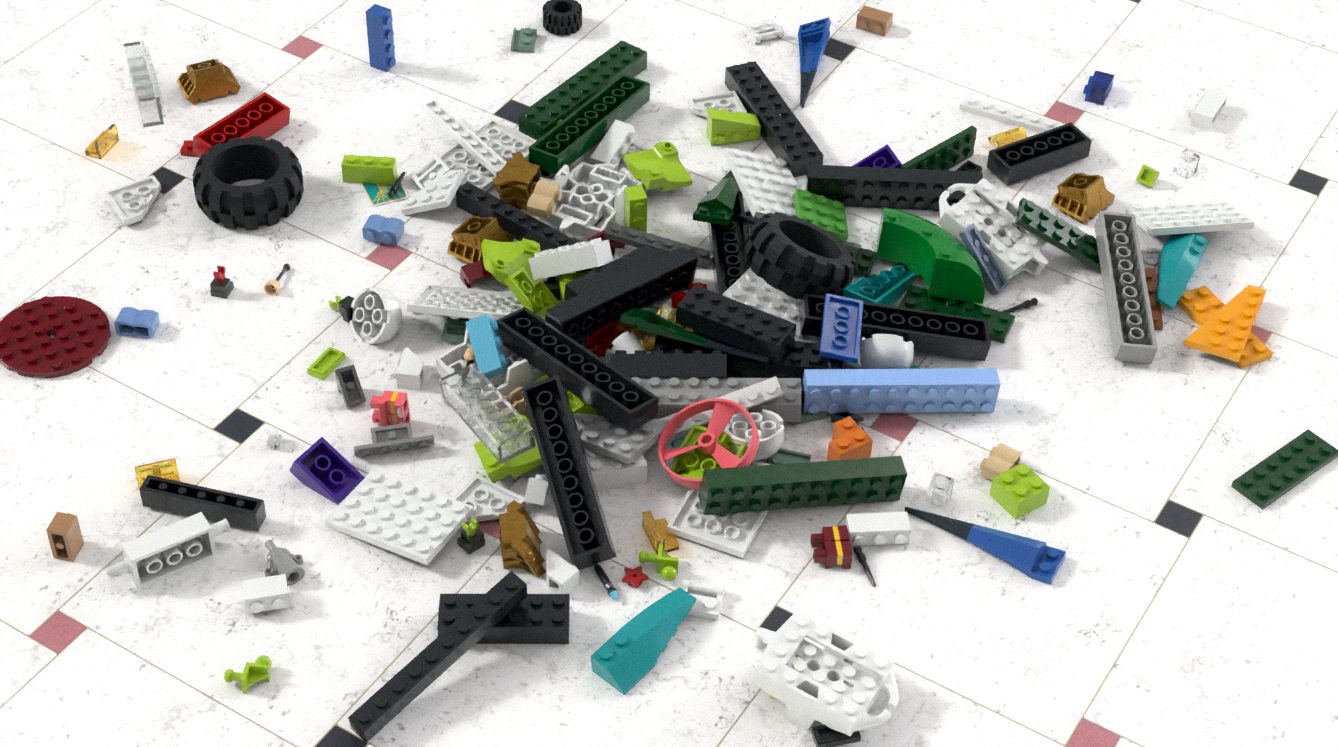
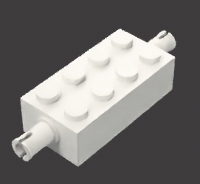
[106,512,231,589]

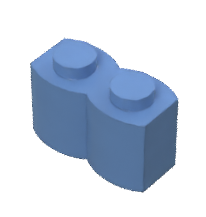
[362,215,405,245]
[114,307,160,339]

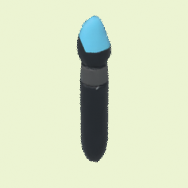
[594,564,619,600]

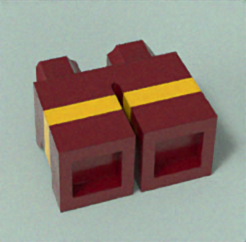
[810,525,852,569]

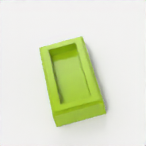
[307,347,346,381]

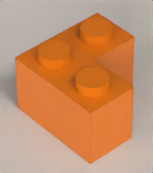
[827,416,873,461]

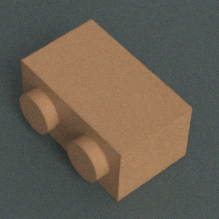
[856,5,893,36]
[46,512,84,562]

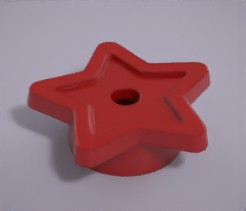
[622,566,649,588]

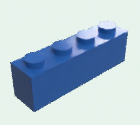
[365,4,396,72]

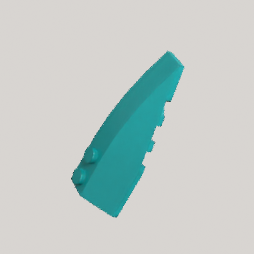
[1156,233,1209,310]
[843,264,918,306]
[590,587,696,695]

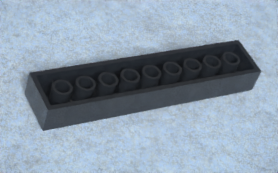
[725,61,824,178]
[805,165,983,211]
[707,191,751,295]
[545,246,698,342]
[799,293,991,361]
[496,307,659,433]
[652,332,847,384]
[521,375,617,570]

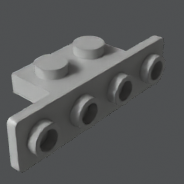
[354,423,434,457]

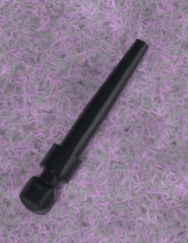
[387,172,405,198]
[1002,297,1038,313]
[854,546,876,587]

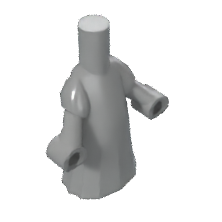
[264,540,305,586]

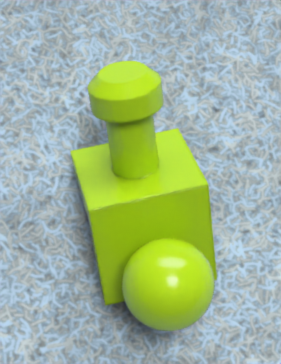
[639,544,679,582]
[224,655,272,694]

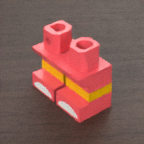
[370,391,411,426]

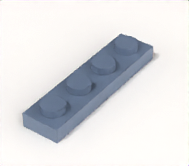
[959,223,1008,295]

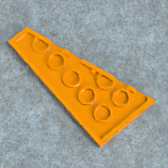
[1183,285,1267,363]

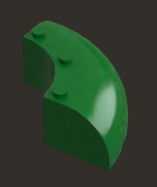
[876,207,985,304]

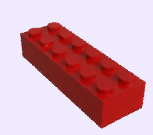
[193,92,290,157]

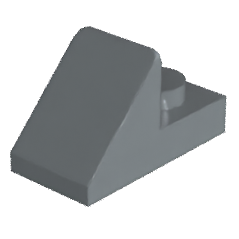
[335,365,366,408]

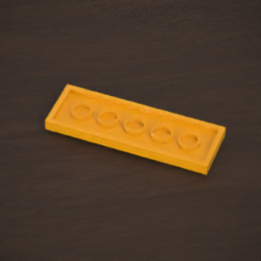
[1177,285,1273,369]

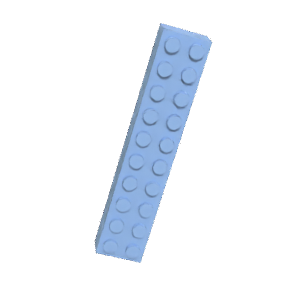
[801,368,1001,414]

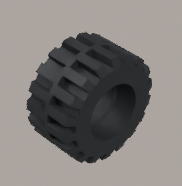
[543,0,582,35]

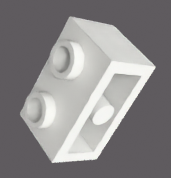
[242,574,290,614]

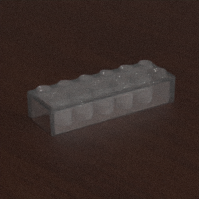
[123,41,166,127]
[439,363,536,464]

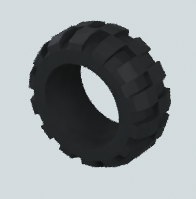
[193,136,304,230]
[744,212,856,300]

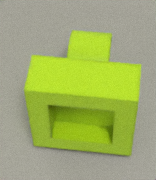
[1136,164,1160,187]

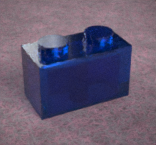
[1083,70,1115,106]

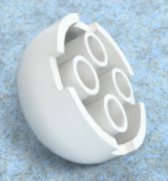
[350,287,402,344]
[857,334,914,369]
[724,409,784,461]

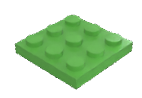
[794,188,849,241]

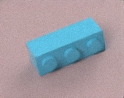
[465,314,508,379]

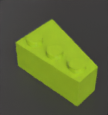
[706,107,761,146]

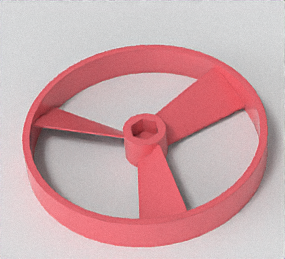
[658,399,759,489]

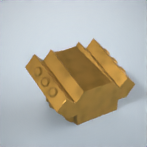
[177,59,241,105]
[492,151,541,211]
[1051,173,1115,224]
[447,216,514,264]
[499,500,546,578]

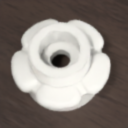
[267,430,282,449]

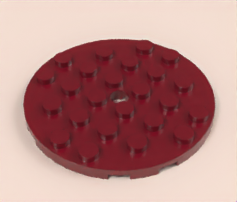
[0,296,111,378]

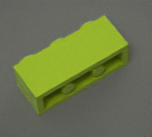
[341,155,398,185]
[624,185,647,233]

